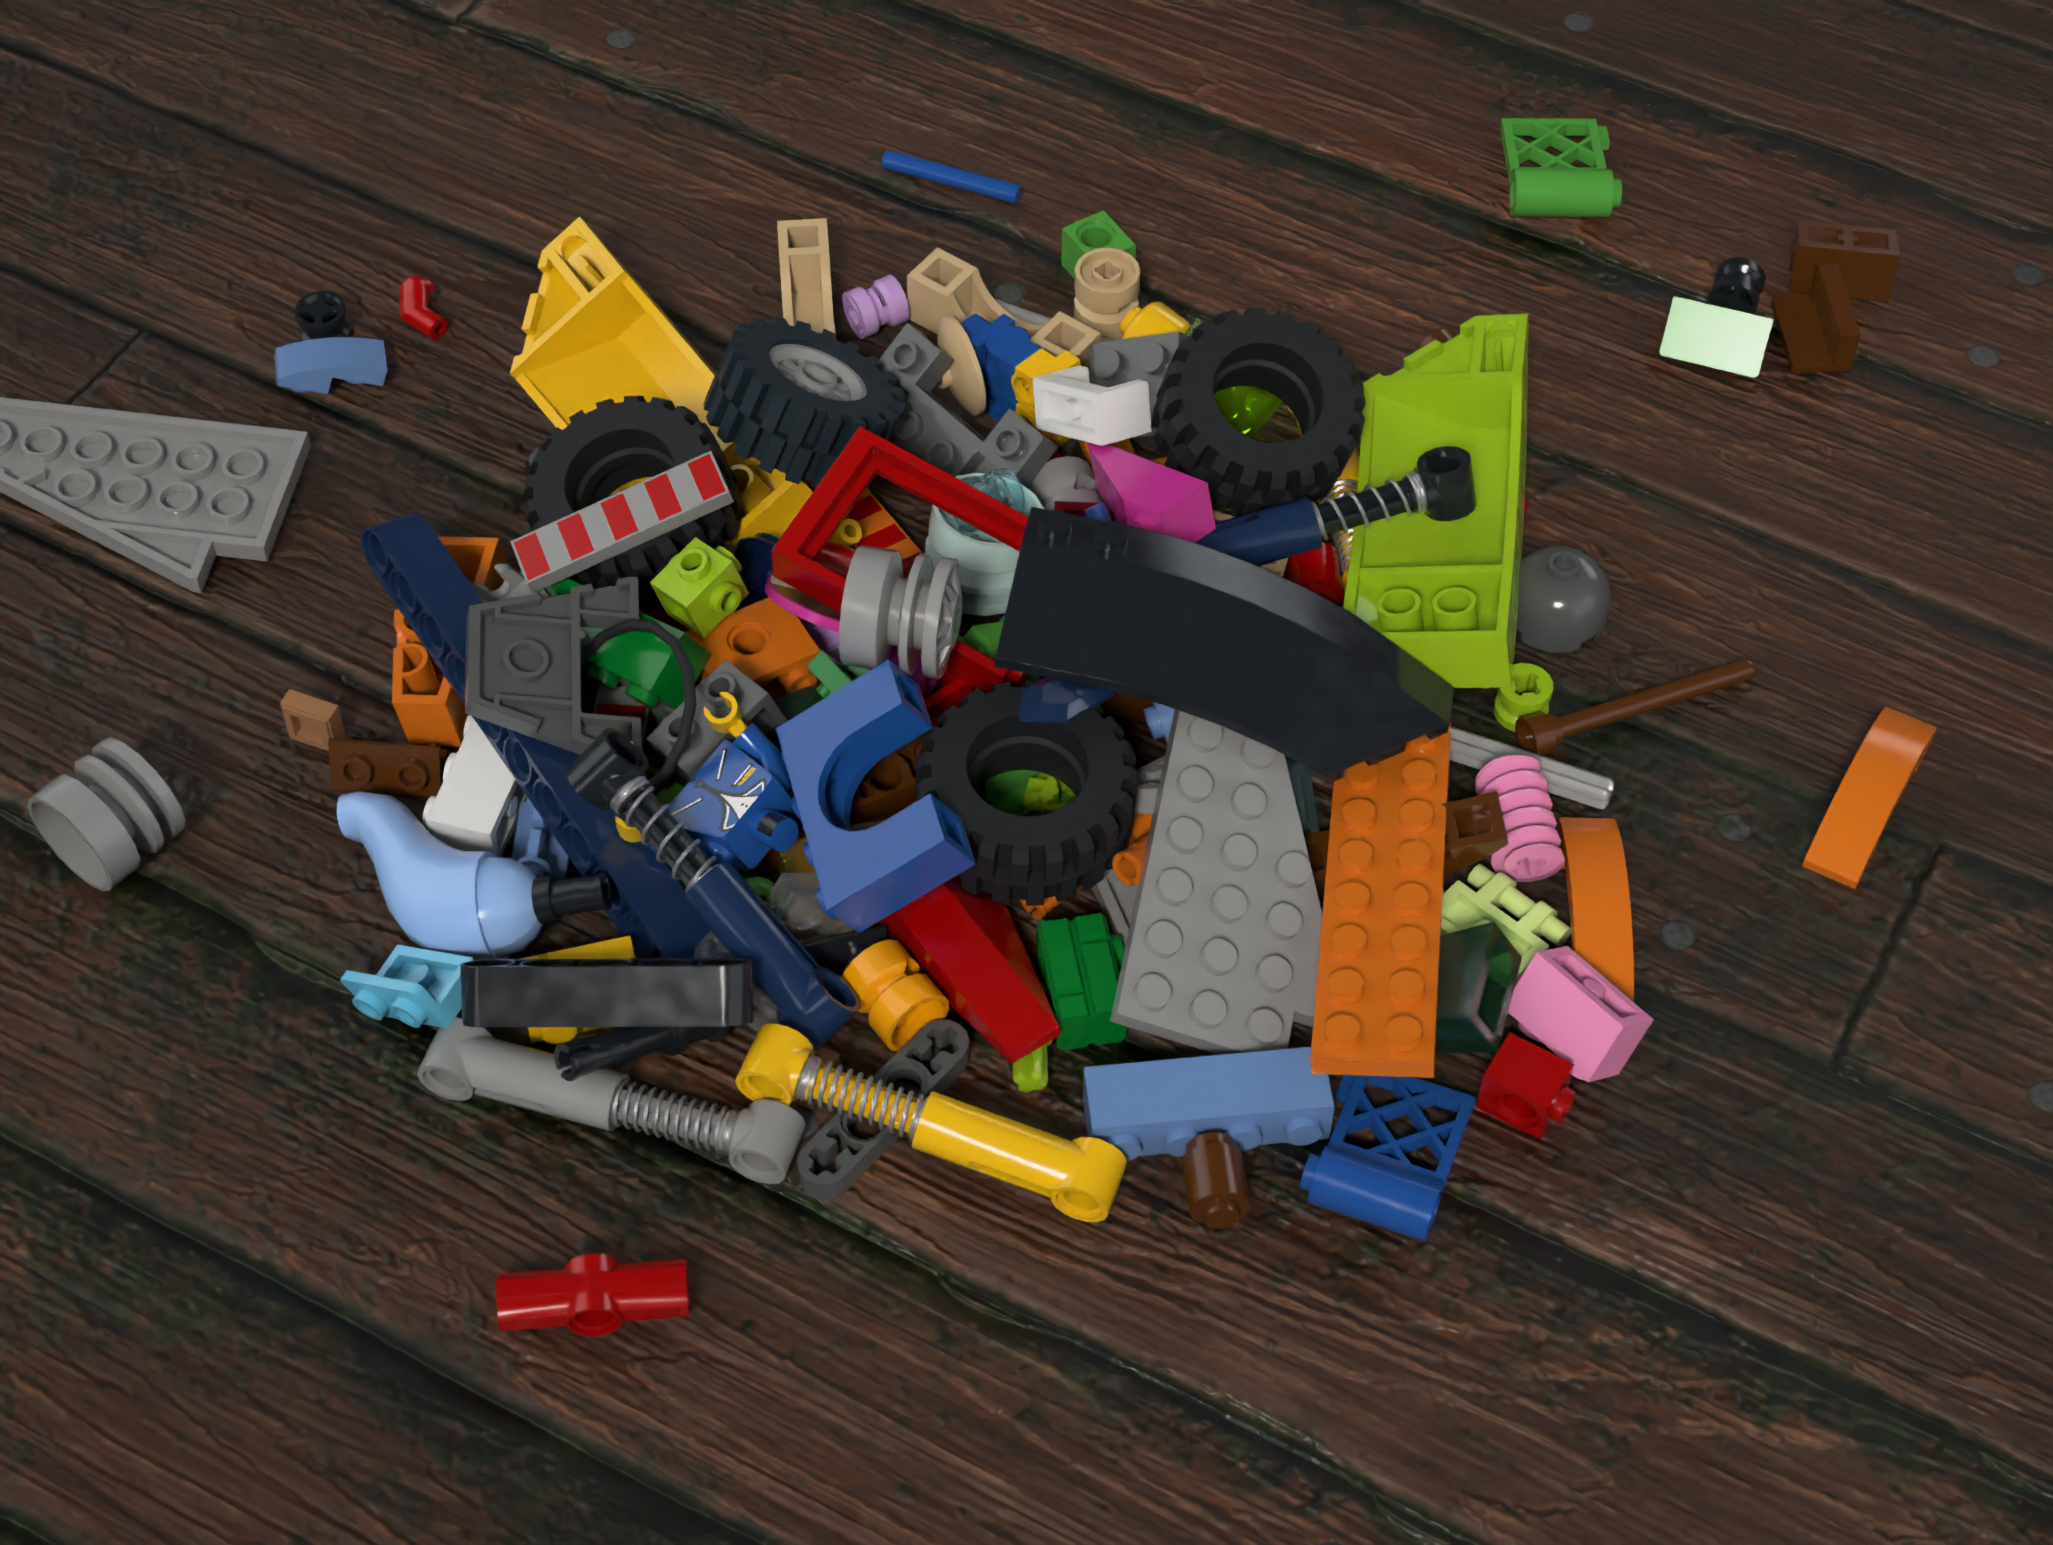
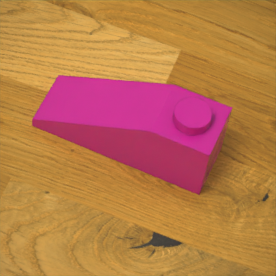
[1087,443,1216,543]

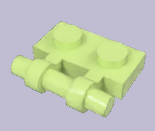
[1441,863,1571,993]

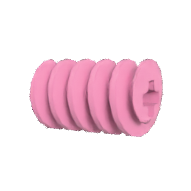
[1475,755,1565,882]

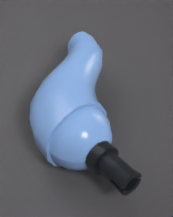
[337,791,613,960]

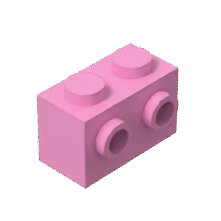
[1502,946,1654,1082]

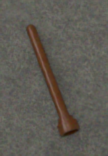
[1515,659,1757,756]

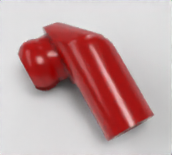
[399,275,448,341]

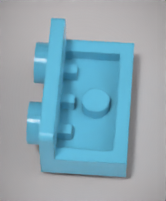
[340,944,475,1029]

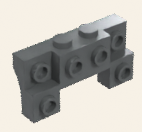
[879,323,1059,489]

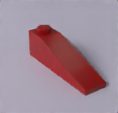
[878,876,1061,1064]

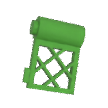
[1500,118,1622,217]

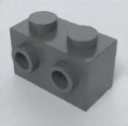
[646,660,787,783]

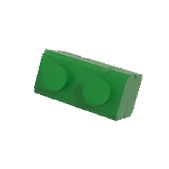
[1036,913,1127,1051]

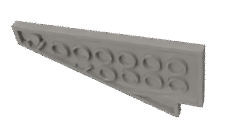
[0,397,311,593]
[1110,709,1322,1055]

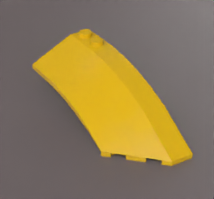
[510,216,814,565]

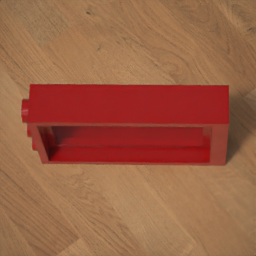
[772,426,1029,694]

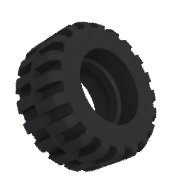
[1152,308,1366,517]
[524,396,741,607]
[916,681,1138,906]

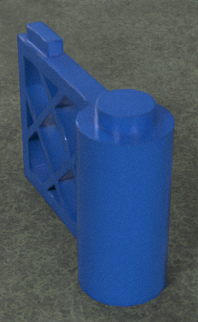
[1300,1075,1476,1242]

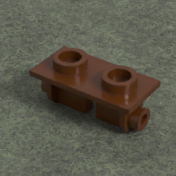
[328,736,450,797]

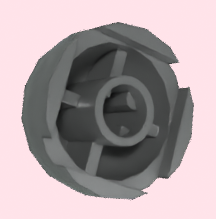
[1516,545,1611,652]

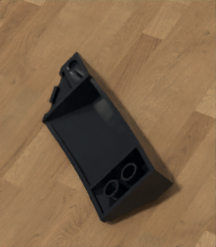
[994,507,1454,785]

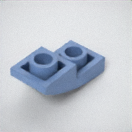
[274,337,387,394]

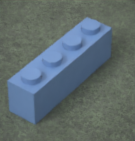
[1083,1047,1334,1161]

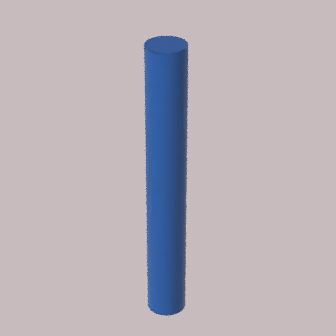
[881,149,1022,205]

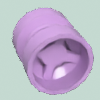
[842,275,910,339]

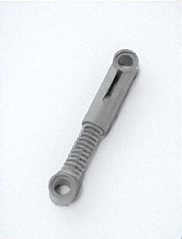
[417,1017,806,1184]

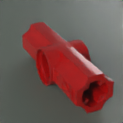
[496,1254,690,1336]

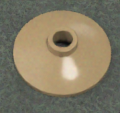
[937,316,986,416]

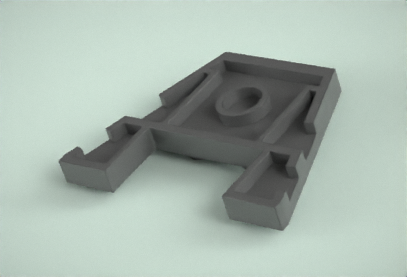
[465,577,641,755]

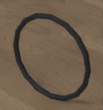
[580,619,697,793]

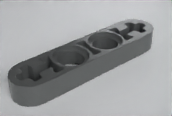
[797,1019,970,1200]

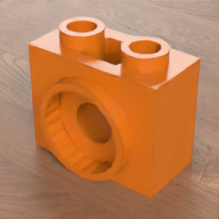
[685,597,822,705]

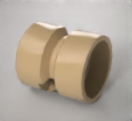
[1074,247,1140,340]

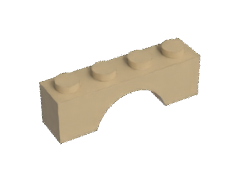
[777,218,836,340]
[907,247,1101,377]

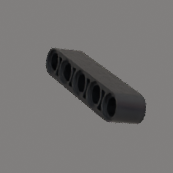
[460,958,754,1027]

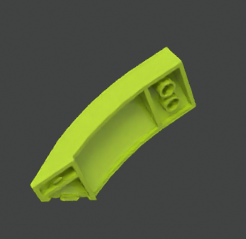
[1343,314,1529,689]

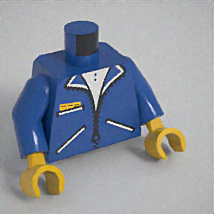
[615,692,799,871]

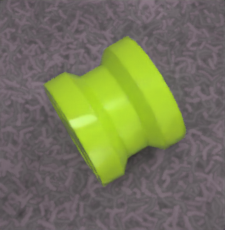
[1494,663,1553,732]

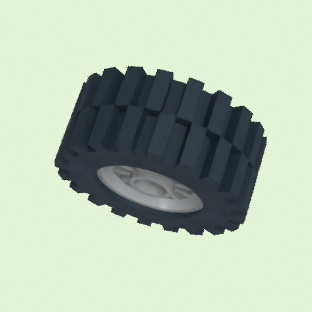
[704,317,906,488]

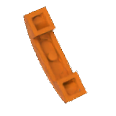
[1802,706,1938,889]
[1557,817,1634,1002]

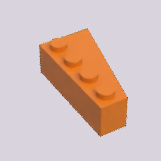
[392,537,509,747]

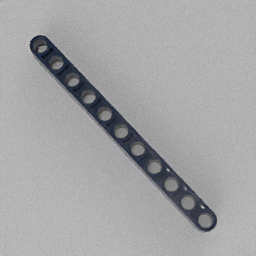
[361,512,729,958]

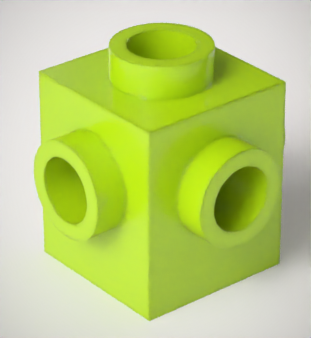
[650,537,749,639]

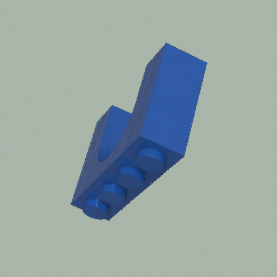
[776,659,976,933]

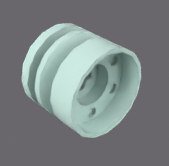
[924,473,1044,616]

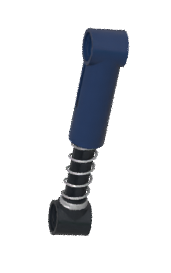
[1196,446,1477,566]
[566,727,860,1051]

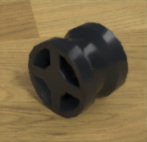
[1708,257,1766,314]
[295,291,351,341]

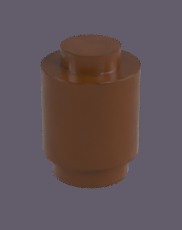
[1182,1132,1251,1229]

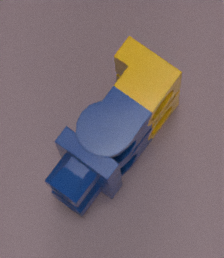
[960,314,1081,446]

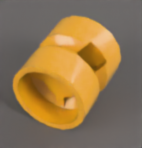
[842,939,949,1052]

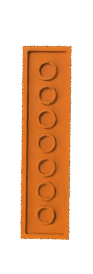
[1310,721,1451,1078]

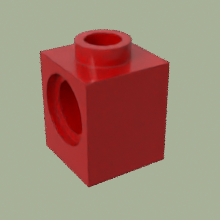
[1476,1032,1577,1140]

